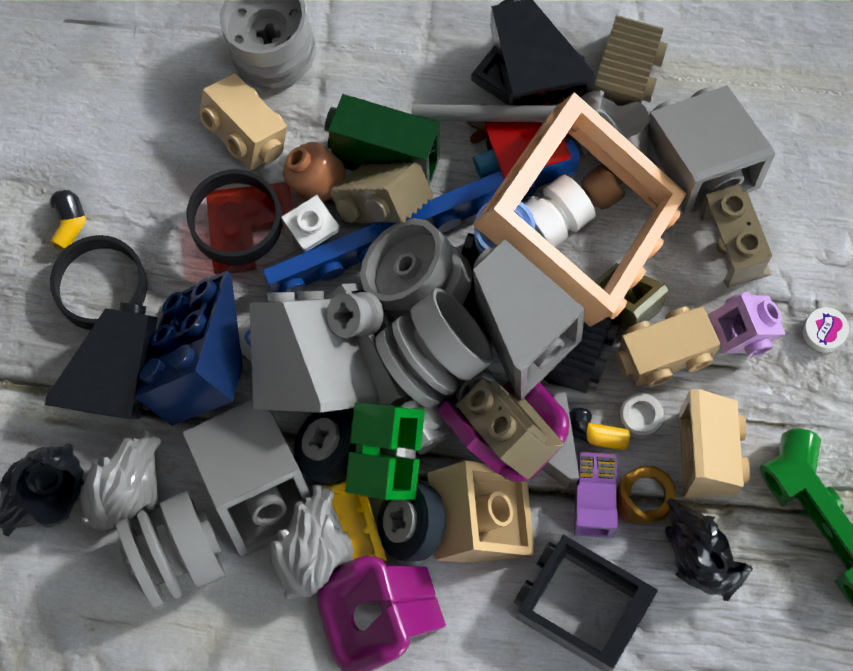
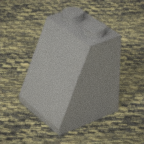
[648,85,775,214]
[473,239,584,400]
[249,290,379,412]
[182,399,311,557]

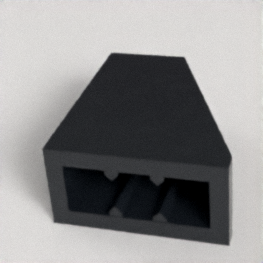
[490,0,595,105]
[45,302,158,420]

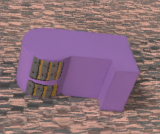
[574,452,617,538]

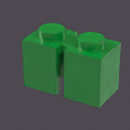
[345,402,425,500]

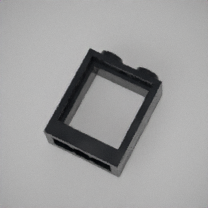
[513,534,658,671]

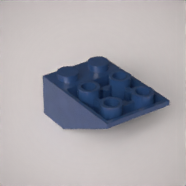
[135,271,243,426]

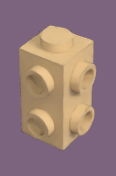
[199,73,288,170]
[616,306,721,387]

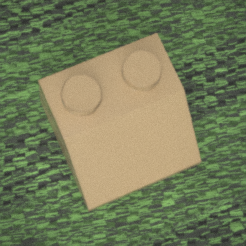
[679,389,750,498]
[428,460,535,563]

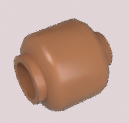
[283,142,346,203]

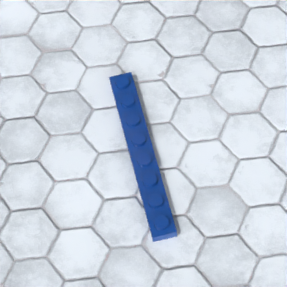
[263,140,580,296]

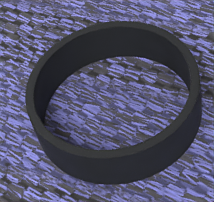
[186,169,282,266]
[50,235,148,331]

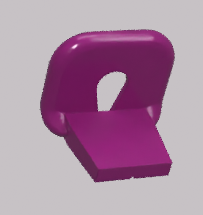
[437,381,569,482]
[317,556,446,671]

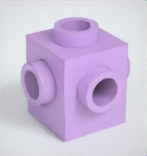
[708,292,786,357]

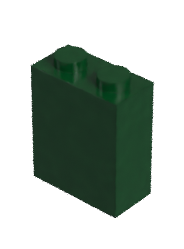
[324,94,440,186]

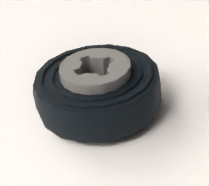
[294,409,356,484]
[378,481,445,562]

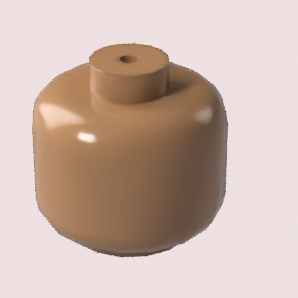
[581,165,625,209]

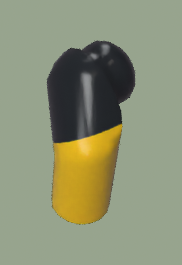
[49,190,86,251]
[569,408,630,451]

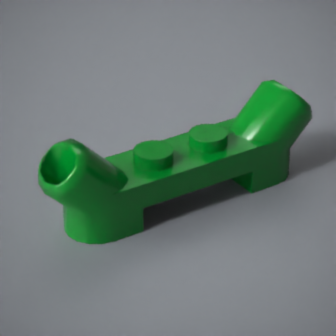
[760,428,853,607]

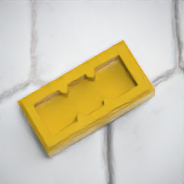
[323,481,387,566]

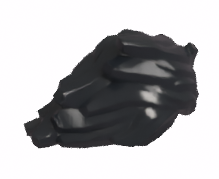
[0,443,84,537]
[665,498,753,601]

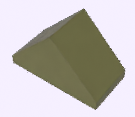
[595,263,668,331]

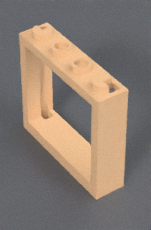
[473,92,687,327]

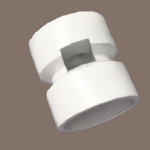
[524,174,596,248]

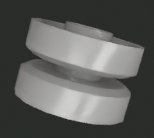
[360,218,473,319]

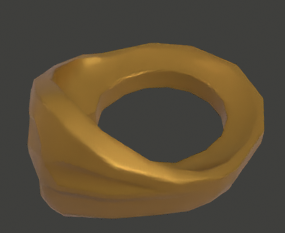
[616,466,676,524]

